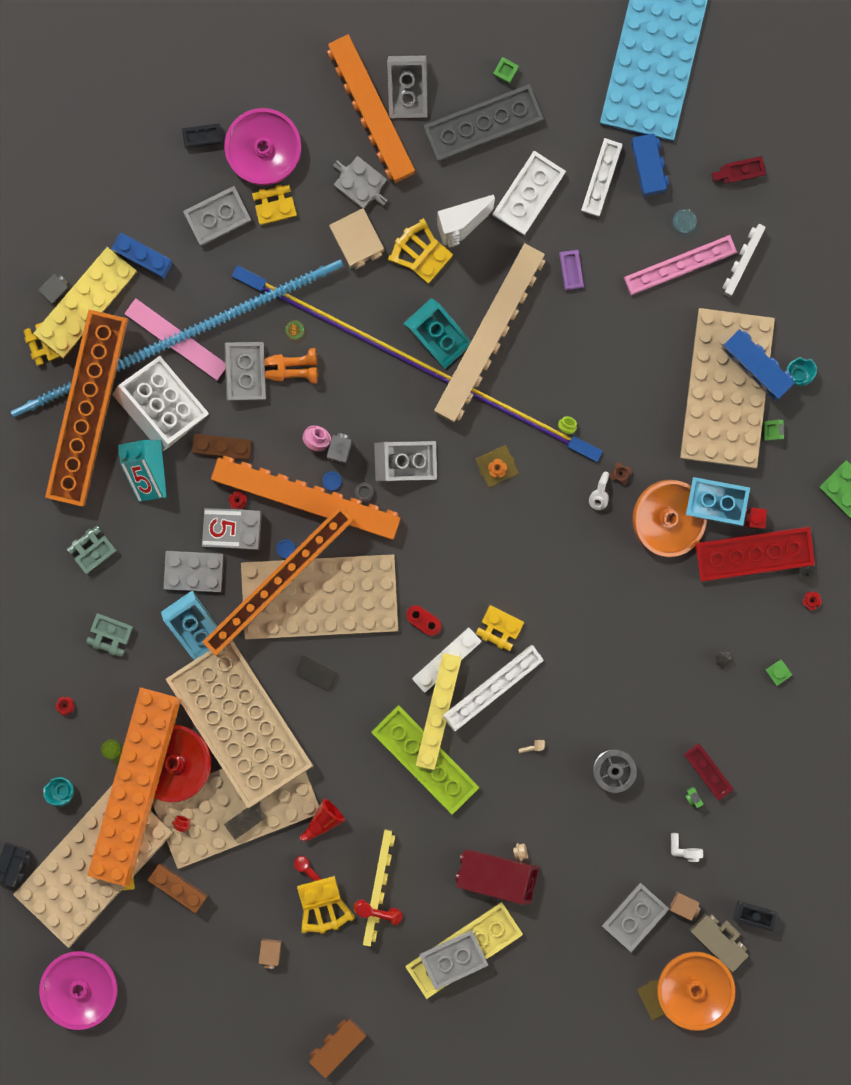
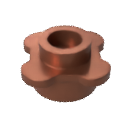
[610,462,632,485]

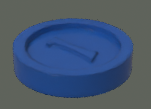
[323,471,342,491]
[276,539,296,558]

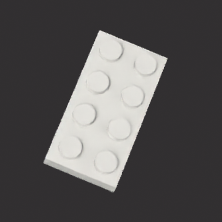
[492,151,566,236]

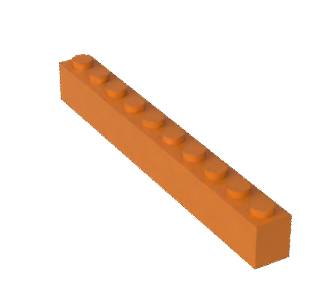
[211,456,401,540]
[203,506,355,656]

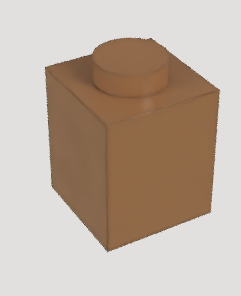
[669,892,701,921]
[259,939,282,969]

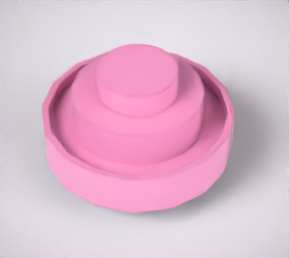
[302,426,331,451]

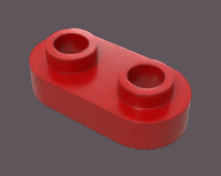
[406,605,441,636]

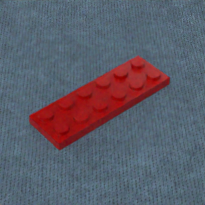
[695,526,815,581]

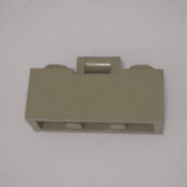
[689,914,749,972]

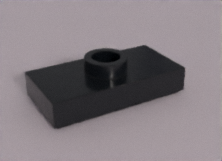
[182,123,223,148]

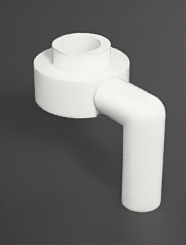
[589,472,610,510]
[671,833,703,862]

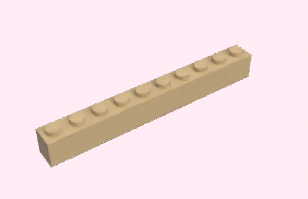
[434,243,546,424]

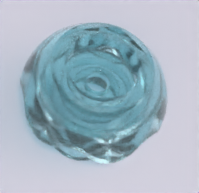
[673,209,697,233]

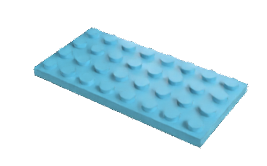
[600,0,708,141]

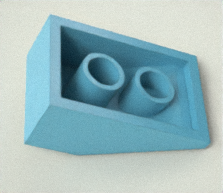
[686,477,750,527]
[161,591,218,660]

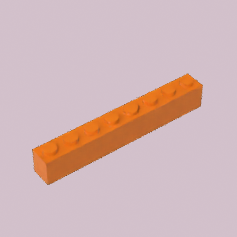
[326,34,415,183]

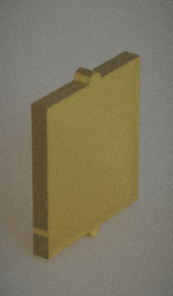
[475,445,519,487]
[637,978,665,1020]

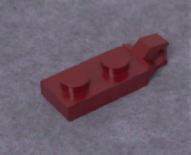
[711,156,766,184]

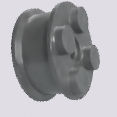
[593,750,637,793]

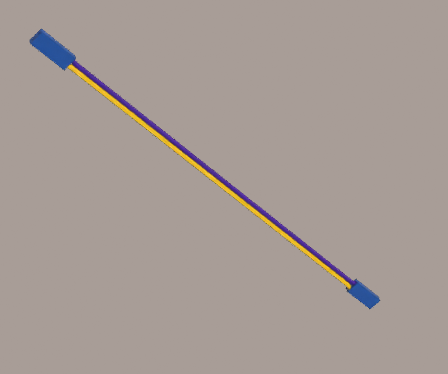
[232,265,603,462]

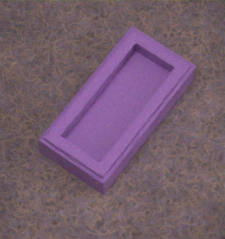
[559,250,584,291]

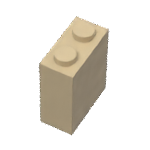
[329,208,384,269]

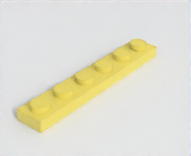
[416,653,462,770]
[363,829,395,946]

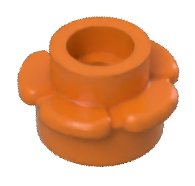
[488,459,507,478]

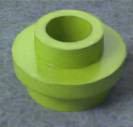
[558,416,577,434]

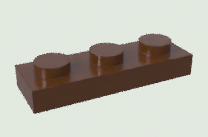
[192,434,252,459]

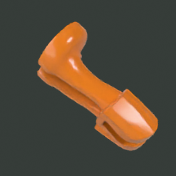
[264,348,318,384]

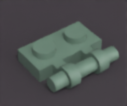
[67,525,117,574]
[86,613,133,657]

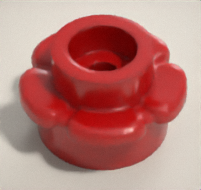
[228,491,247,509]
[803,592,822,610]
[55,697,75,715]
[172,815,190,832]

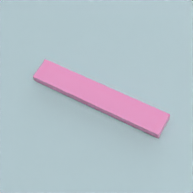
[624,235,737,295]
[124,298,225,381]

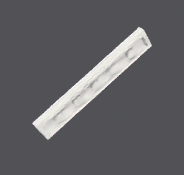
[442,645,544,731]

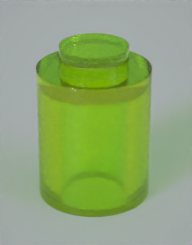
[101,739,123,759]

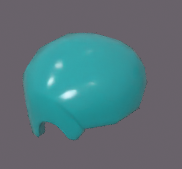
[786,357,817,387]
[43,777,75,806]

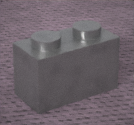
[327,433,352,465]

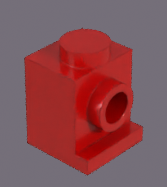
[743,508,767,529]

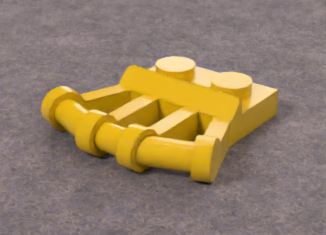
[388,218,453,284]
[297,876,355,934]

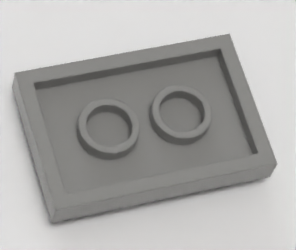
[183,186,252,246]
[224,342,266,401]
[164,551,224,592]
[602,883,669,952]
[419,930,488,990]

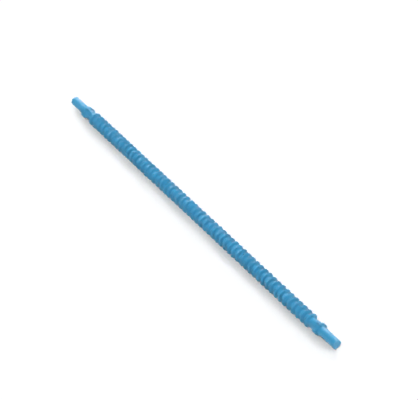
[11,259,344,418]

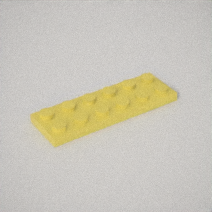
[33,247,137,359]
[405,902,523,999]

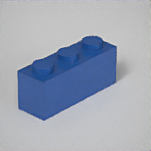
[631,133,669,197]
[112,232,173,279]

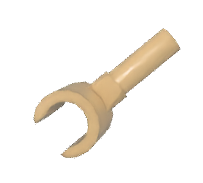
[518,740,545,754]

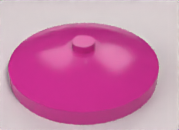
[225,108,301,185]
[39,951,118,1030]

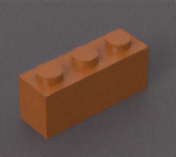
[148,863,208,913]
[309,1018,366,1078]

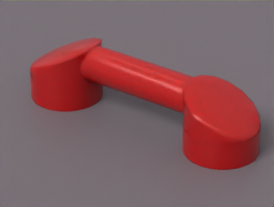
[294,856,322,881]
[353,900,403,925]

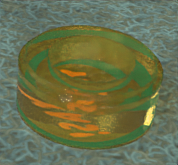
[285,320,304,340]

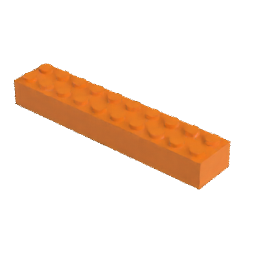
[45,309,128,507]
[87,687,181,886]

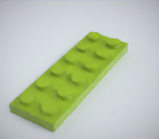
[371,705,480,814]

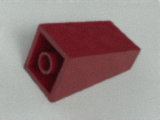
[455,849,540,904]

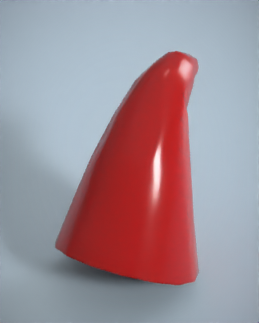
[300,798,345,841]

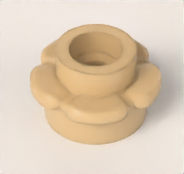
[513,843,528,862]

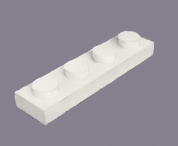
[581,138,622,217]
[722,224,766,298]
[412,628,482,693]

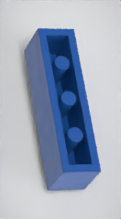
[721,329,795,402]

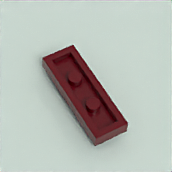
[683,743,734,801]

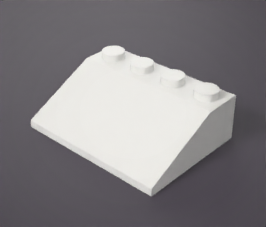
[437,195,495,247]
[112,356,209,452]

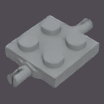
[333,156,388,209]

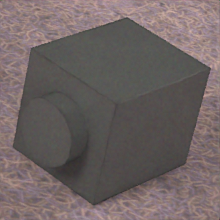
[38,274,70,306]

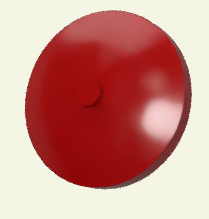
[154,725,211,803]

